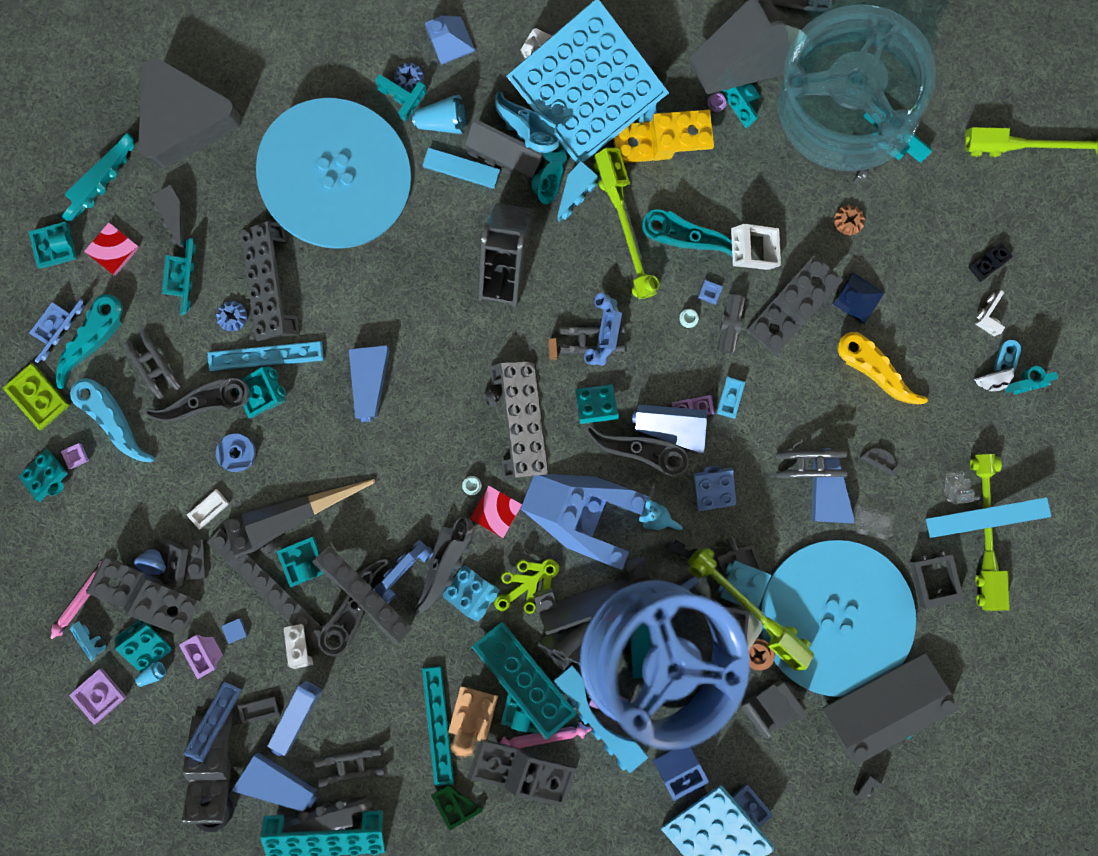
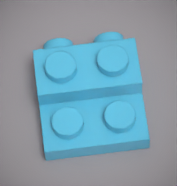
[718,560,771,608]

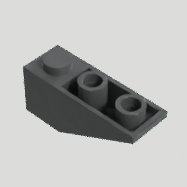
[151,185,185,248]

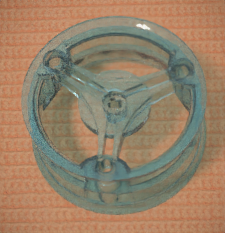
[778,5,936,171]

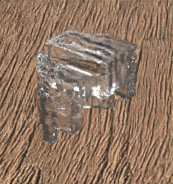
[944,471,980,504]

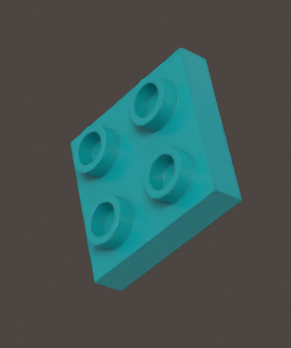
[29,222,77,269]
[1005,366,1058,395]
[575,384,618,424]
[18,449,67,502]
[276,537,323,588]
[501,693,539,734]

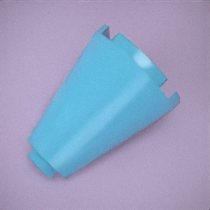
[412,95,466,134]

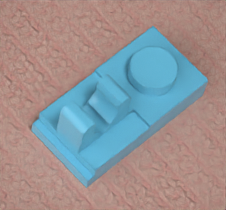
[70,621,106,661]

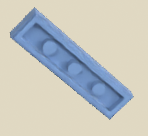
[184,682,242,762]

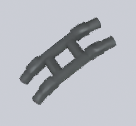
[558,325,627,354]
[124,331,181,400]
[776,449,847,478]
[314,747,387,787]

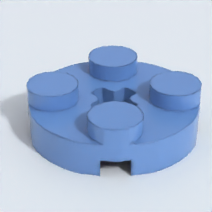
[216,434,256,472]

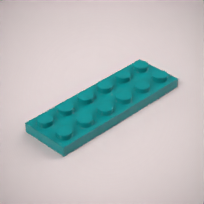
[472,622,577,740]

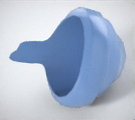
[134,549,166,575]

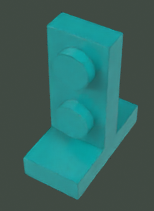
[375,74,427,122]

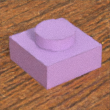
[61,443,89,469]

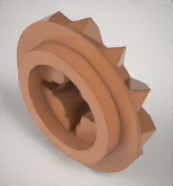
[834,205,865,235]
[748,638,775,670]

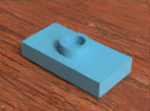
[716,377,745,419]

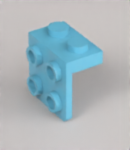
[443,565,500,622]

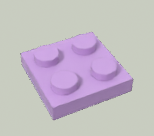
[69,668,127,725]

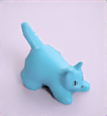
[639,499,683,531]

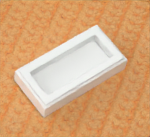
[187,489,230,529]

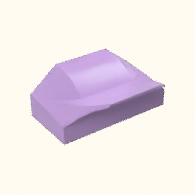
[179,635,223,679]

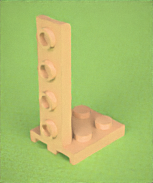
[449,686,498,757]

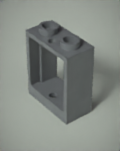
[910,551,964,609]

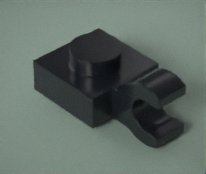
[666,540,698,560]

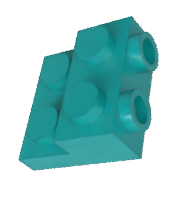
[235,367,286,418]

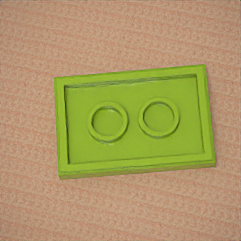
[3,363,70,431]

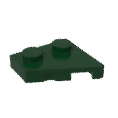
[431,785,483,831]

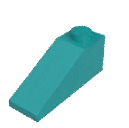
[629,621,651,679]

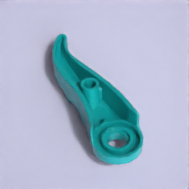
[62,132,134,221]
[642,209,733,258]
[56,294,123,389]

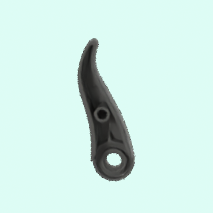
[144,378,250,422]
[586,424,689,477]
[413,516,474,613]
[318,559,389,656]
[283,796,372,833]

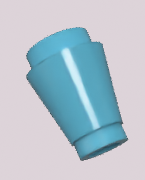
[135,662,166,687]

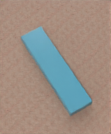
[423,148,500,189]

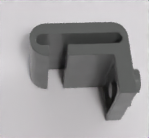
[741,678,808,739]

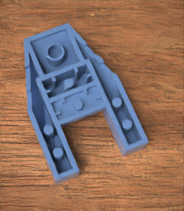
[521,474,650,570]

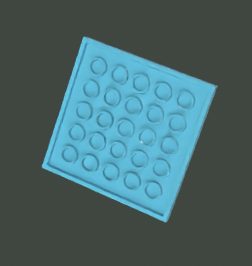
[506,0,669,164]

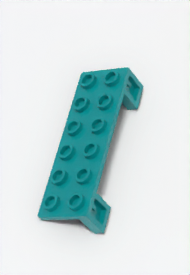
[260,811,385,856]

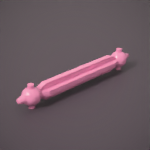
[51,561,102,639]
[500,722,591,748]

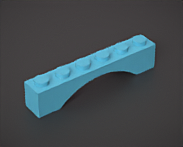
[554,664,648,773]

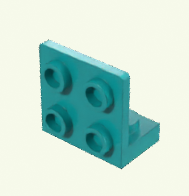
[115,620,172,673]

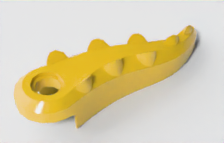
[837,332,928,404]

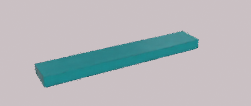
[422,665,454,786]

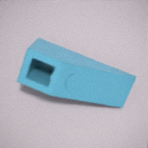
[557,161,598,222]

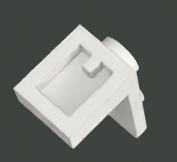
[975,290,1005,336]
[284,624,313,669]

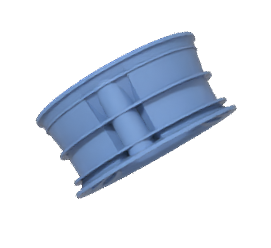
[580,580,749,749]

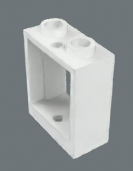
[731,224,781,270]

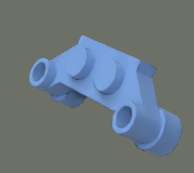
[584,292,622,366]
[373,540,434,603]

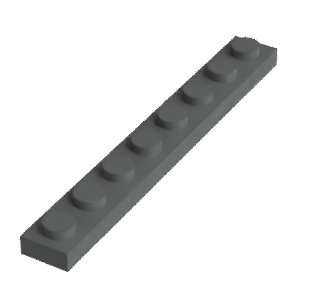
[207,528,323,649]

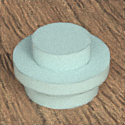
[679,309,699,328]
[462,476,482,495]

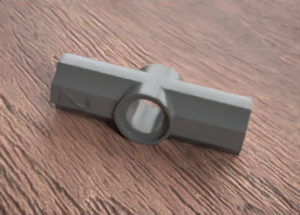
[717,294,745,354]

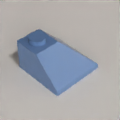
[425,16,475,65]

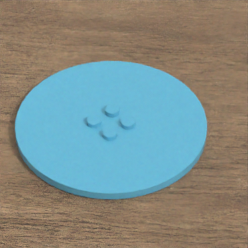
[256,98,411,248]
[760,540,916,697]

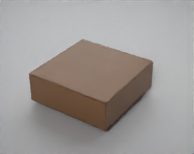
[548,338,557,360]

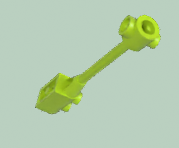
[965,127,1098,157]
[593,148,660,300]
[970,454,1010,611]
[688,548,814,671]

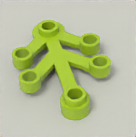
[494,559,559,614]

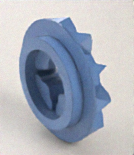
[394,63,424,93]
[216,301,247,331]

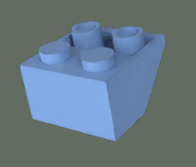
[653,747,709,801]

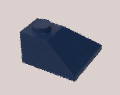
[832,272,885,324]

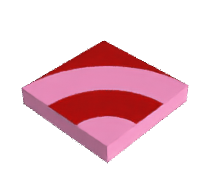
[84,223,139,276]
[470,486,522,538]

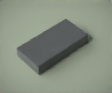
[238,695,281,725]

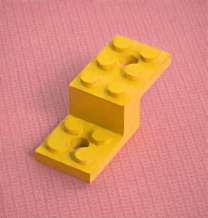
[613,110,714,163]

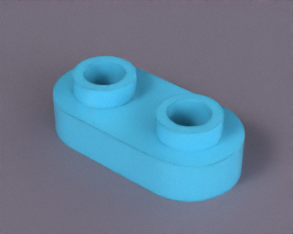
[994,340,1021,372]

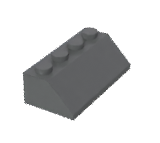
[465,118,543,183]

